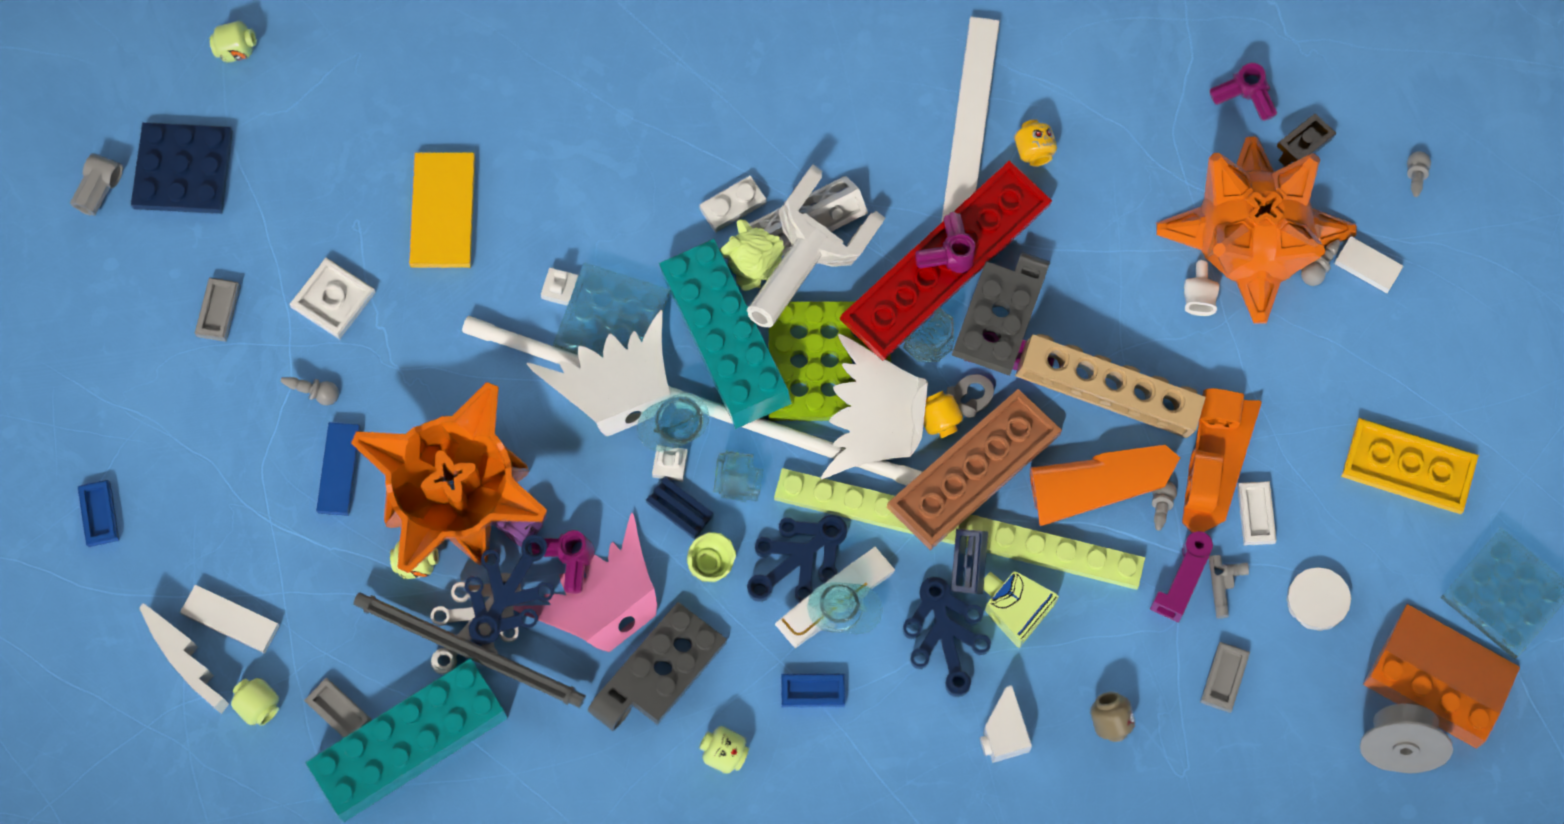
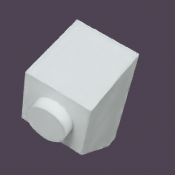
[980,686,1032,763]

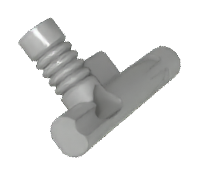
[1209,555,1249,619]

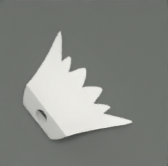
[526,310,671,437]
[821,334,928,479]

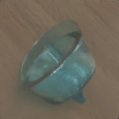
[637,393,710,452]
[807,582,883,634]

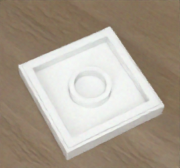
[290,258,376,340]

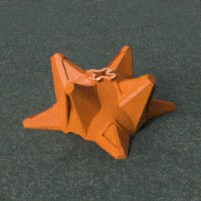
[1156,137,1356,324]
[351,382,547,573]

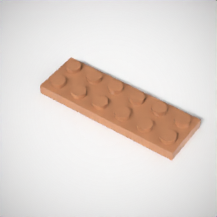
[886,389,1062,550]

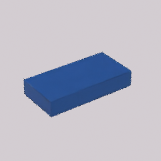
[77,480,119,547]
[781,674,845,707]

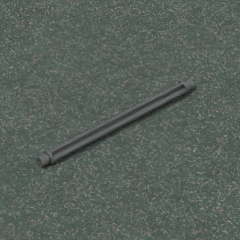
[353,592,586,708]

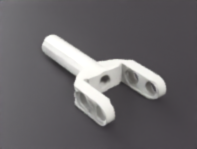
[747,164,885,328]

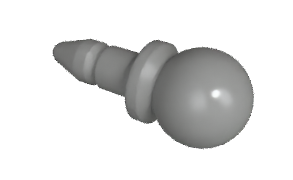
[1407,151,1431,197]
[1301,240,1340,286]
[281,377,339,406]
[1152,481,1177,531]

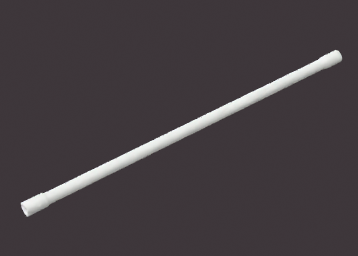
[462,316,922,486]

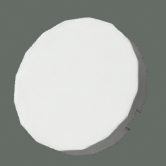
[1286,567,1351,631]

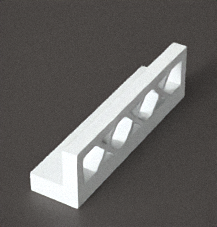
[749,176,868,257]

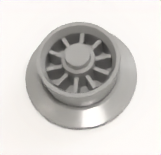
[1360,704,1453,773]

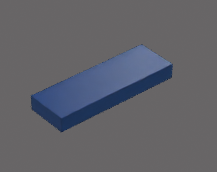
[316,422,361,516]

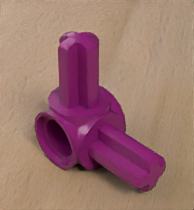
[1209,63,1277,121]
[915,212,975,273]
[531,530,595,594]

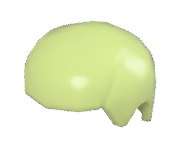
[687,532,736,582]

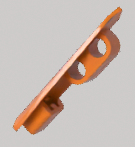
[1182,388,1262,533]
[1030,445,1180,526]

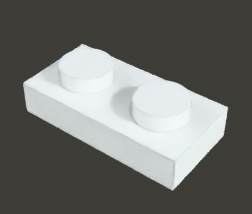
[699,176,766,233]

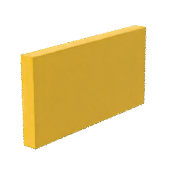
[409,153,475,268]
[1341,418,1479,514]

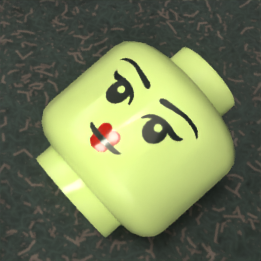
[699,726,749,774]

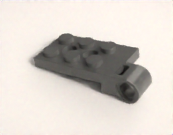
[952,252,1050,376]
[588,602,727,731]

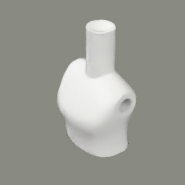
[1184,260,1219,316]

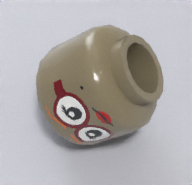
[1090,692,1135,742]

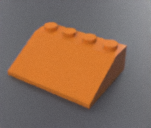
[1363,604,1520,749]

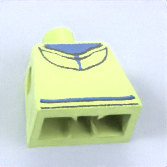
[983,571,1059,648]

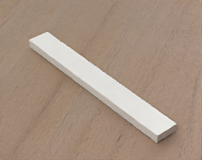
[942,17,999,222]

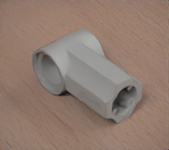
[70,153,123,216]

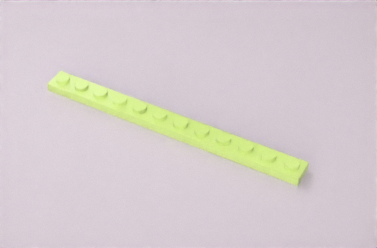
[774,468,1145,590]

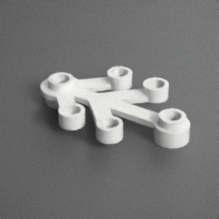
[431,573,521,675]

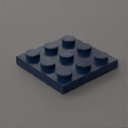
[131,122,233,214]

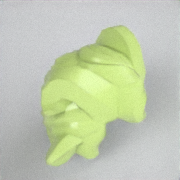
[719,219,785,291]

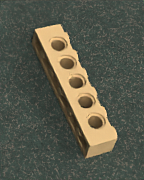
[1015,334,1206,438]

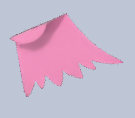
[513,513,657,652]

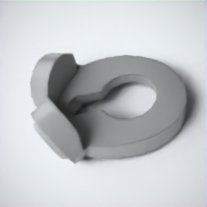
[946,374,994,418]

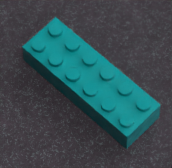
[659,239,792,429]
[305,658,508,822]

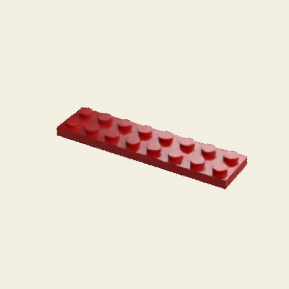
[840,160,1052,361]

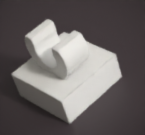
[541,268,579,306]
[652,445,688,482]

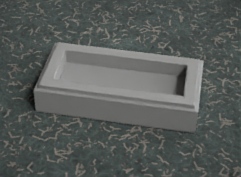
[195,277,240,342]
[1200,642,1250,713]
[304,677,372,738]

